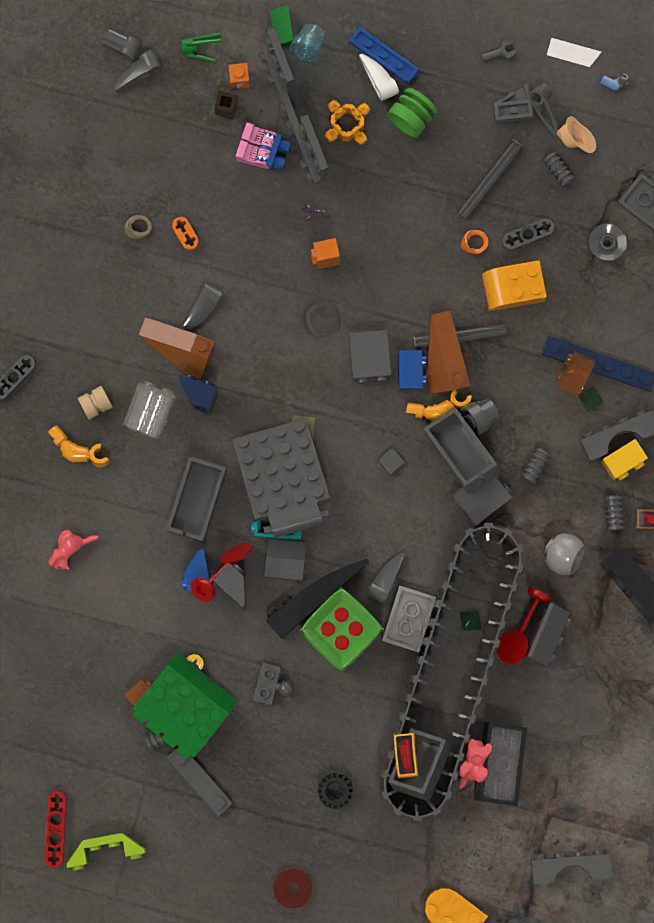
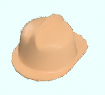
[557,116,596,153]

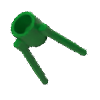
[182,33,222,62]

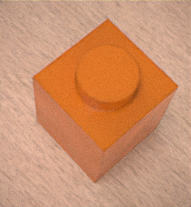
[229,63,250,90]

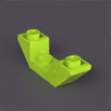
[67,833,147,871]

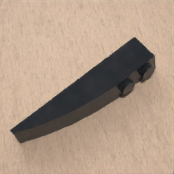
[266,559,369,639]

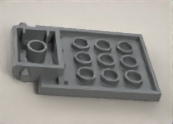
[232,418,330,538]

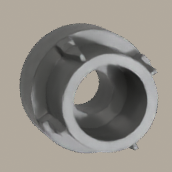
[460,398,500,436]

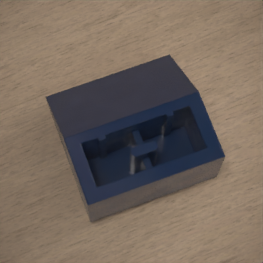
[179,374,218,415]

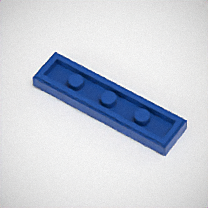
[348,26,420,85]

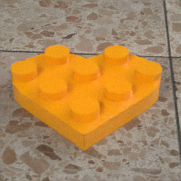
[425,888,488,923]

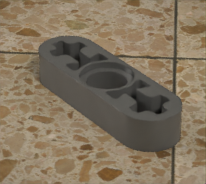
[502,219,554,251]
[0,355,36,401]

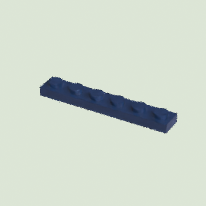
[542,336,654,392]

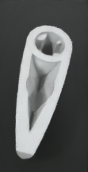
[359,54,399,101]

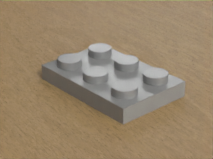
[382,585,436,653]

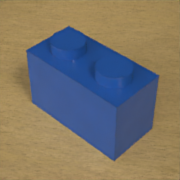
[399,350,426,391]

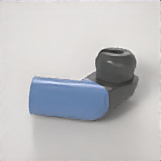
[600,74,629,90]

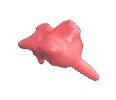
[48,530,99,570]
[458,739,492,789]

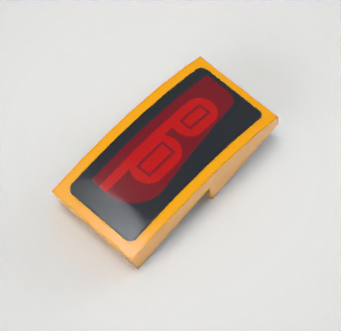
[394,733,418,778]

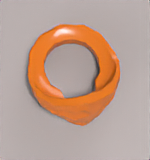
[461,230,488,254]

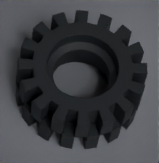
[318,773,353,809]

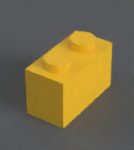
[601,439,648,481]

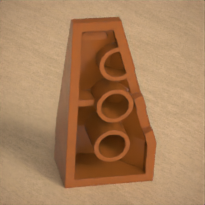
[426,310,470,394]
[138,317,216,380]

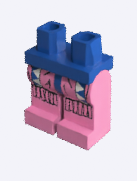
[236,123,292,171]

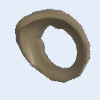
[124,215,152,240]

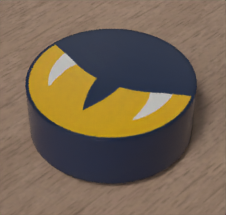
[186,654,204,671]

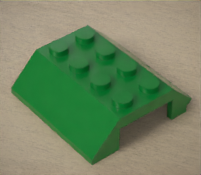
[132,652,238,759]

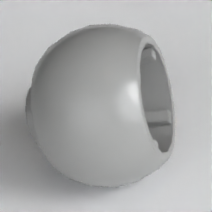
[544,533,585,576]

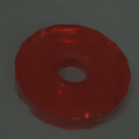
[273,868,312,908]

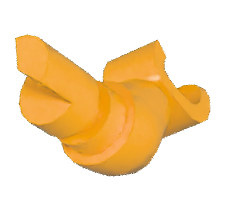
[406,390,472,422]
[48,425,110,468]

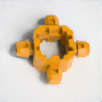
[325,100,370,145]

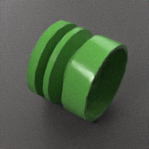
[387,88,437,138]

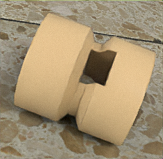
[78,386,113,420]

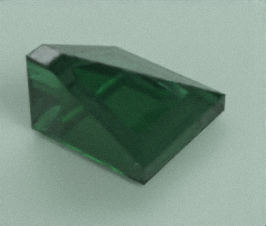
[577,386,603,411]
[460,610,481,632]

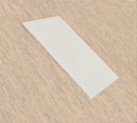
[547,38,601,67]

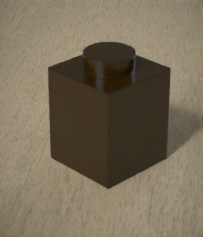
[214,91,238,119]

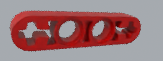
[45,791,67,868]

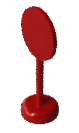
[190,543,252,602]
[497,586,553,665]

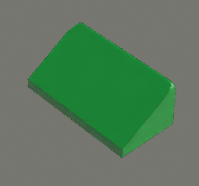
[270,5,294,46]

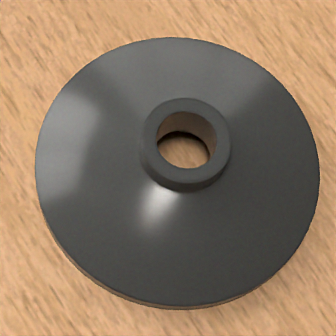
[589,224,627,261]

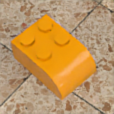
[482,260,547,312]

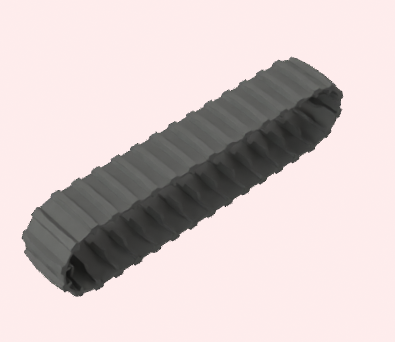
[379,523,524,823]

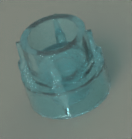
[290,23,325,63]

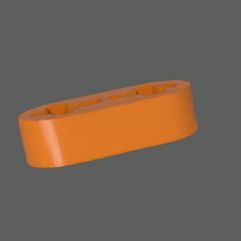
[172,217,199,251]

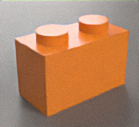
[310,238,340,269]

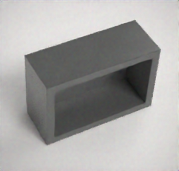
[388,728,451,802]

